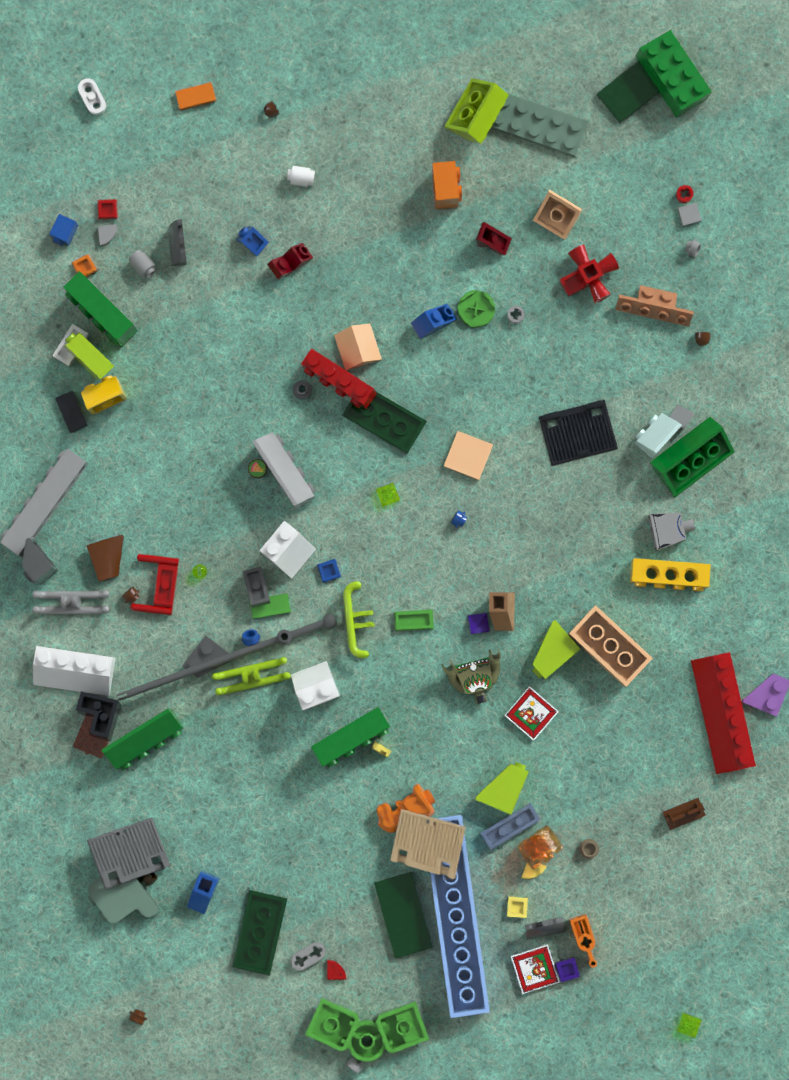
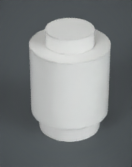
[287,166,315,187]

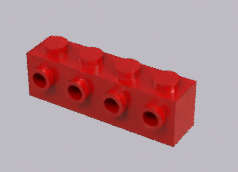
[301,348,377,409]

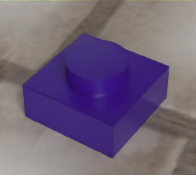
[555,957,580,982]

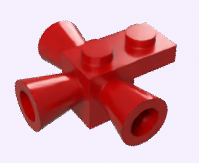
[559,244,619,304]

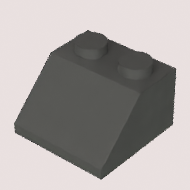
[22,537,59,585]

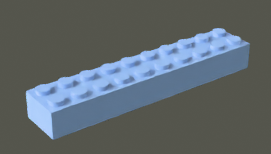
[428,814,490,1018]

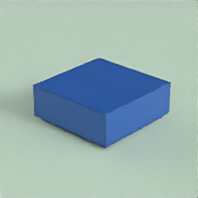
[317,559,341,583]

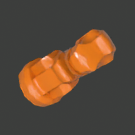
[377,784,436,833]

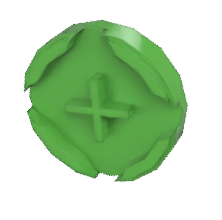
[458,290,495,328]

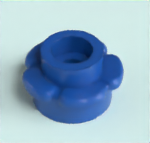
[451,510,467,528]
[242,629,260,646]

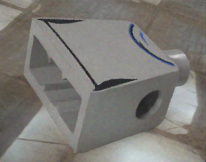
[648,513,695,551]

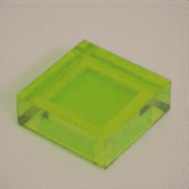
[376,482,400,507]

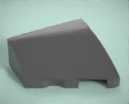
[168,219,187,266]
[525,917,565,940]

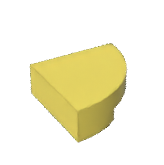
[372,741,392,757]
[521,859,546,879]

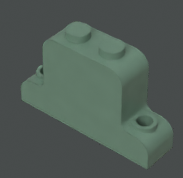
[87,871,161,923]

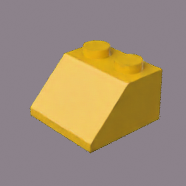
[81,375,127,415]

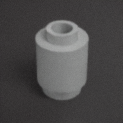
[129,250,156,278]

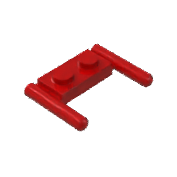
[130,554,179,615]

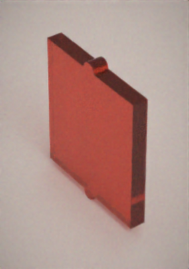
[72,716,109,759]

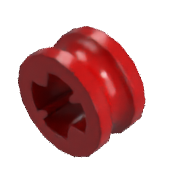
[676,185,694,203]

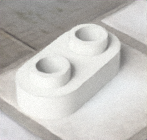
[78,79,106,115]

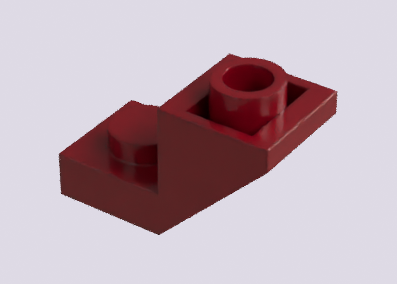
[267,243,313,279]

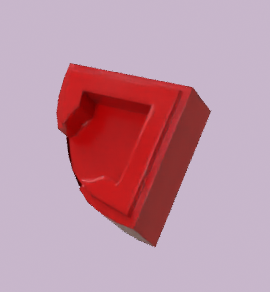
[327,960,347,980]

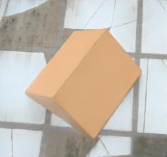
[533,190,582,240]
[334,324,382,371]

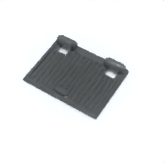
[87,818,171,889]

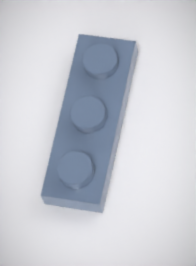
[481,803,541,850]

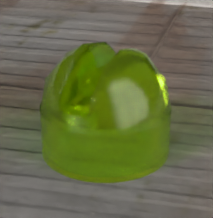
[192,564,208,579]

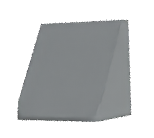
[669,404,695,431]

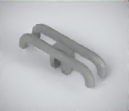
[32,590,110,614]

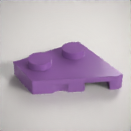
[742,673,789,717]

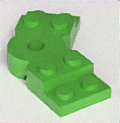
[305,998,429,1062]

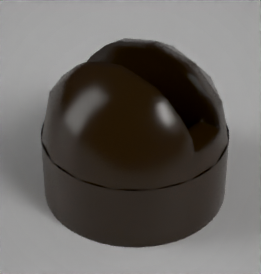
[140,873,157,886]

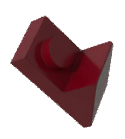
[476,222,512,255]

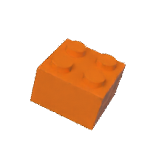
[432,161,462,209]

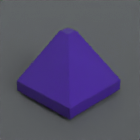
[468,613,490,634]

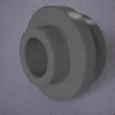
[293,380,312,400]

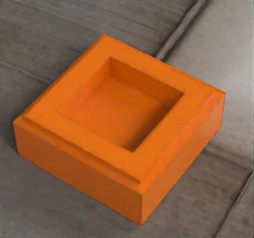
[72,254,97,277]

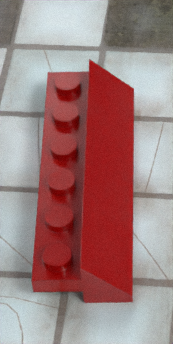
[691,652,756,774]

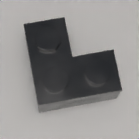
[76,691,121,742]

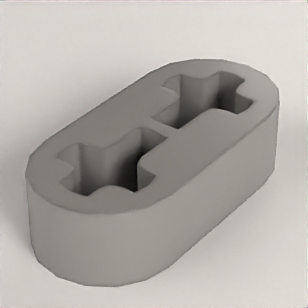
[291,942,326,970]

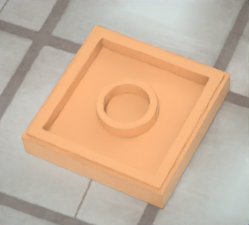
[444,431,493,480]

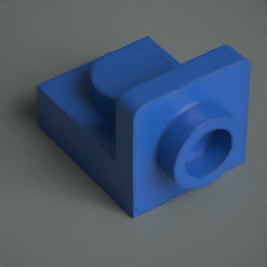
[236,226,269,256]

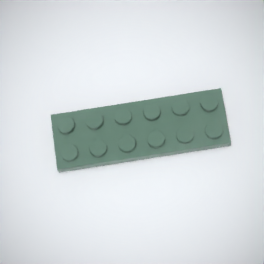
[491,93,588,157]

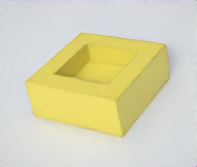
[507,896,528,918]

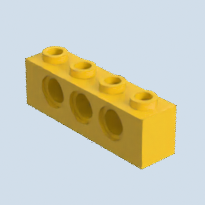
[630,558,711,592]

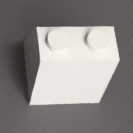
[259,521,316,579]
[291,661,340,711]

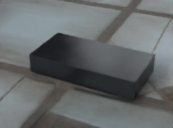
[55,390,88,433]

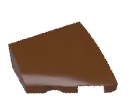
[86,534,124,582]

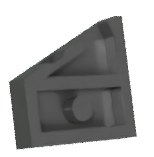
[182,635,233,678]

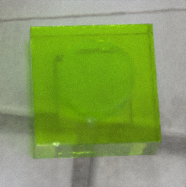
[676,1012,702,1038]

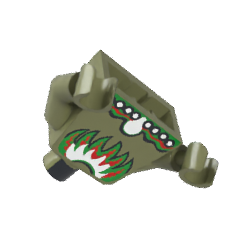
[441,649,501,704]

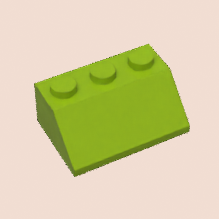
[444,78,509,144]

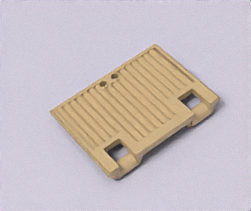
[390,809,466,879]

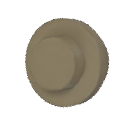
[579,839,599,859]

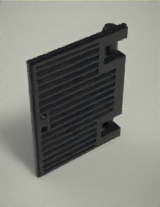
[539,400,618,466]

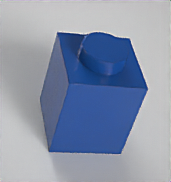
[49,214,79,246]

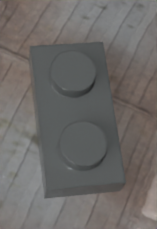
[243,566,271,608]

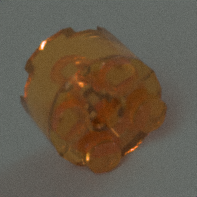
[517,825,564,870]

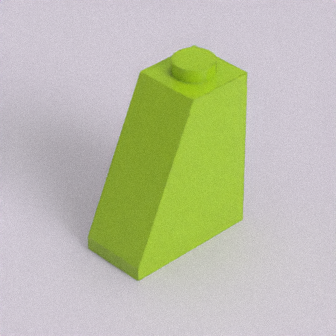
[64,333,114,380]
[532,620,580,680]
[475,762,529,814]

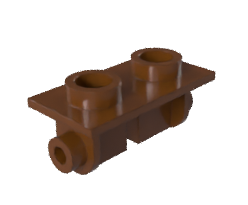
[663,798,706,830]

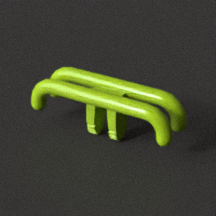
[343,581,375,659]
[212,657,291,695]

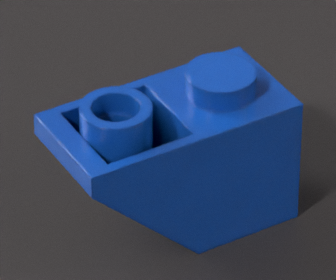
[411,304,457,339]
[187,871,220,915]

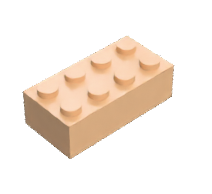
[568,605,653,687]

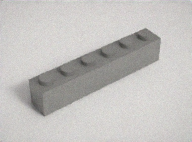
[0,449,88,557]

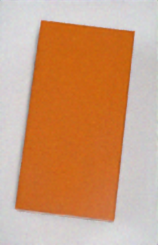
[175,82,216,111]

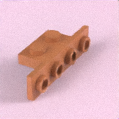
[615,285,694,326]

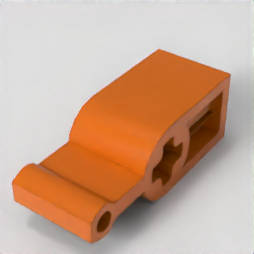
[569,914,597,968]

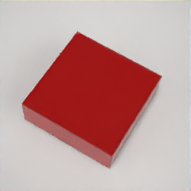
[98,199,118,220]

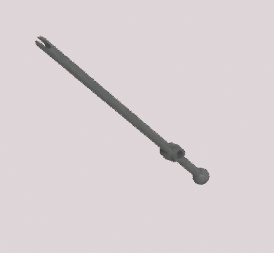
[116,614,337,701]

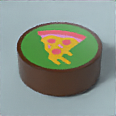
[248,459,267,479]

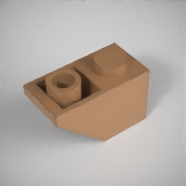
[489,592,515,631]

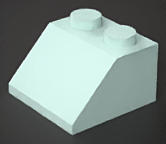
[635,413,682,458]

